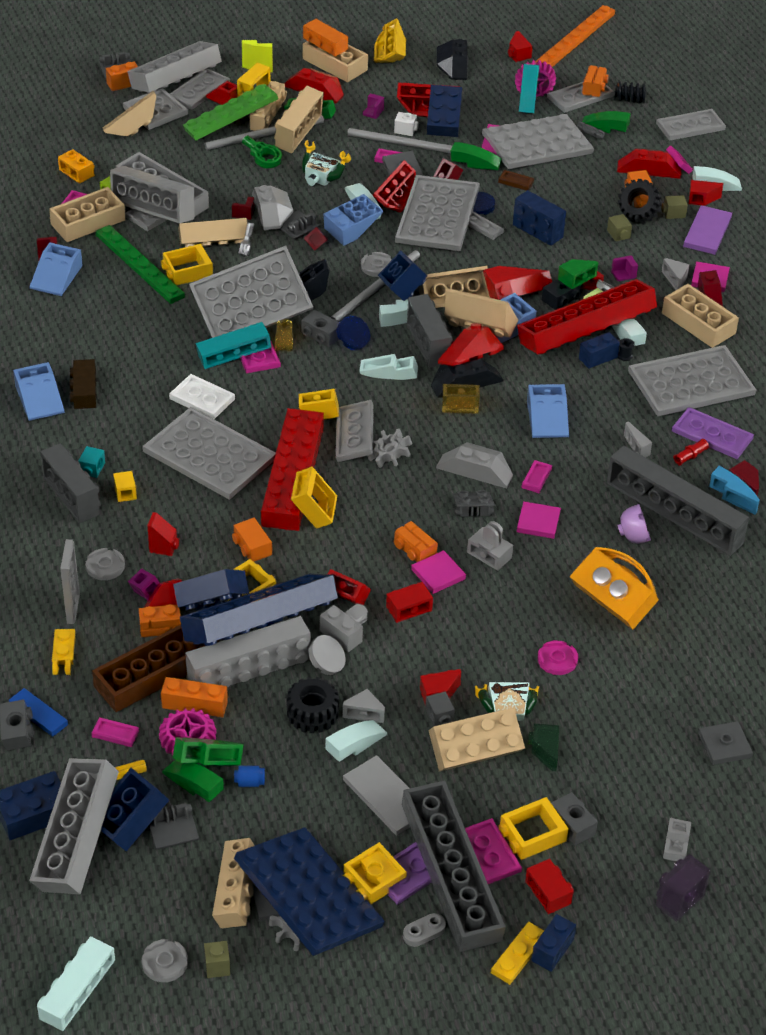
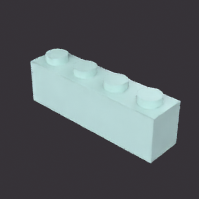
[37,936,115,1031]

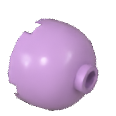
[618,504,651,544]

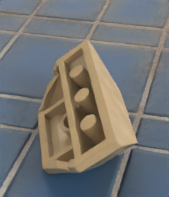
[102,91,156,136]

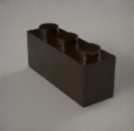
[70,359,96,409]

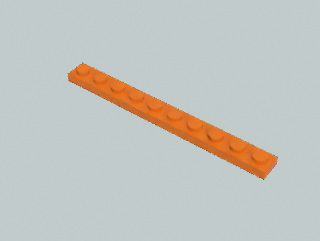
[535,5,615,67]

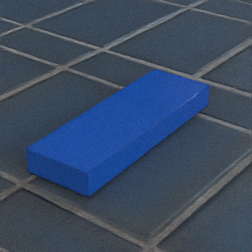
[9,688,68,737]

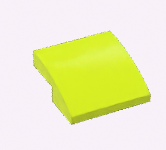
[242,40,273,72]

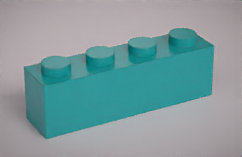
[196,322,272,369]

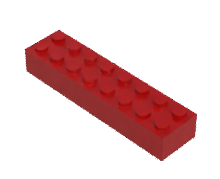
[517,279,657,354]
[261,408,324,531]

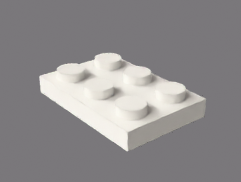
[169,374,235,419]

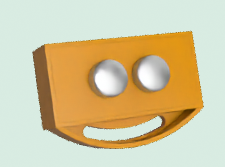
[570,547,659,630]

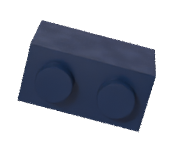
[579,332,620,369]
[532,914,576,972]

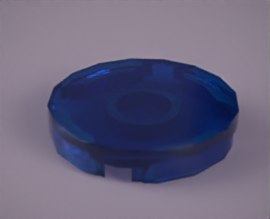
[473,192,495,215]
[337,316,371,350]

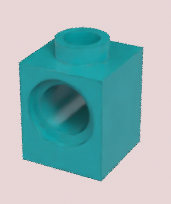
[78,446,105,478]

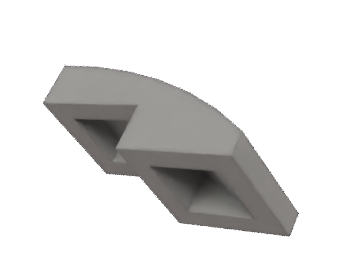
[663,818,691,863]

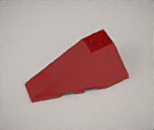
[483,266,552,300]
[438,323,504,366]

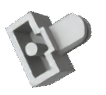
[467,521,513,571]
[320,604,368,652]

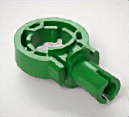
[242,135,282,169]

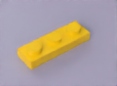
[491,921,544,985]

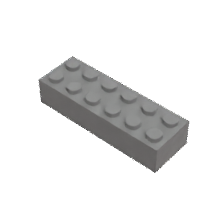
[128,41,222,94]
[116,152,209,217]
[110,166,194,223]
[186,616,311,687]
[29,758,119,894]

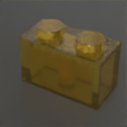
[442,384,480,413]

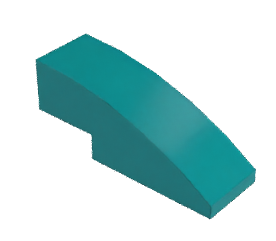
[519,64,539,113]

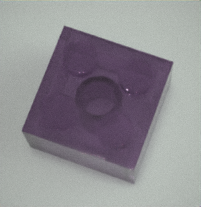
[656,854,711,922]

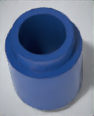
[234,766,265,787]

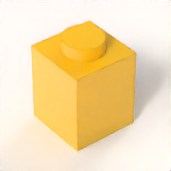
[113,471,137,502]

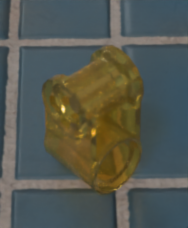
[275,319,293,351]

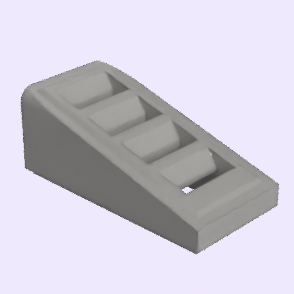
[624,422,652,458]

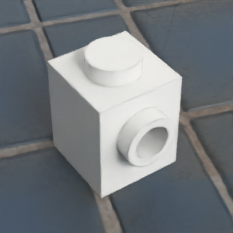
[394,112,419,136]

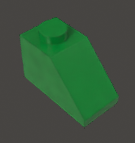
[558,259,598,289]

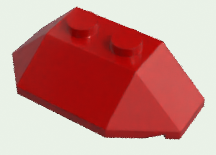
[283,68,344,104]
[397,83,460,117]
[617,148,681,179]
[372,160,416,212]

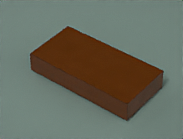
[498,170,534,191]

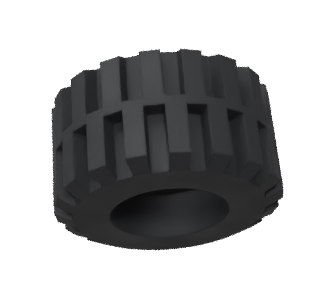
[618,179,662,224]
[287,677,339,733]

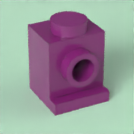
[128,568,159,601]

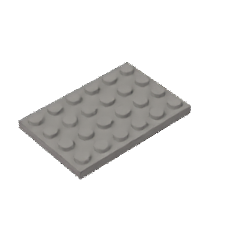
[482,114,594,169]
[395,175,480,251]
[189,246,313,338]
[628,345,756,417]
[143,407,276,500]

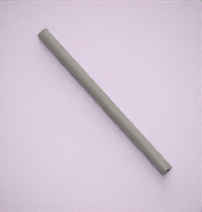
[204,115,324,150]
[348,128,452,153]
[330,250,420,322]

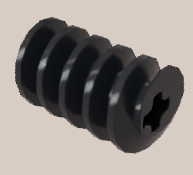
[614,81,646,103]

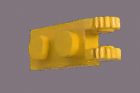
[52,629,76,675]

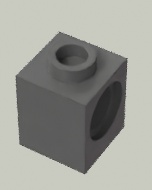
[426,691,455,726]

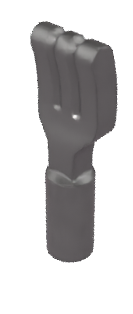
[238,222,254,257]

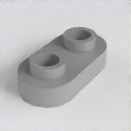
[403,913,446,947]

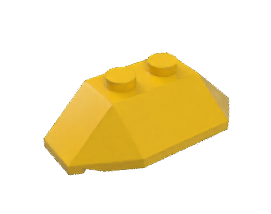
[374,18,406,63]

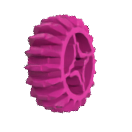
[515,59,556,97]
[159,708,216,755]

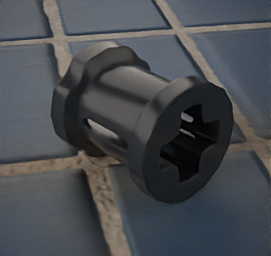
[618,338,635,361]

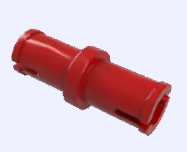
[673,439,709,466]

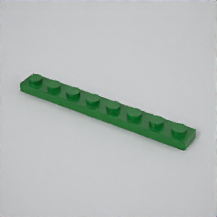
[96,225,185,304]

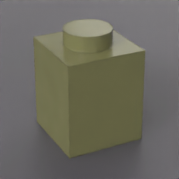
[661,195,688,219]
[607,214,632,241]
[204,941,230,978]

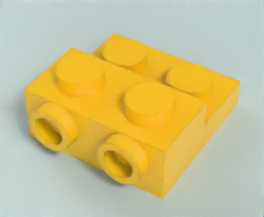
[343,842,407,904]

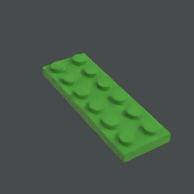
[183,84,278,141]

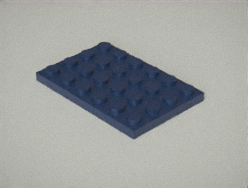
[234,827,385,956]

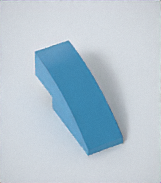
[709,466,760,515]

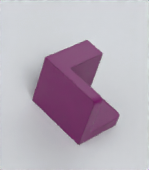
[363,93,384,119]
[611,255,638,281]

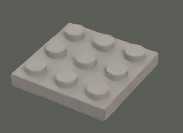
[123,88,188,130]

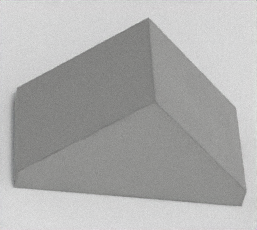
[662,258,689,290]
[343,689,385,723]

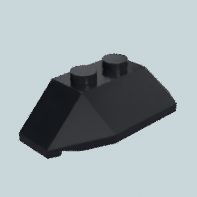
[437,39,468,80]
[299,259,330,301]
[431,358,504,398]

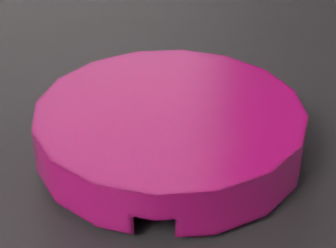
[538,640,578,675]

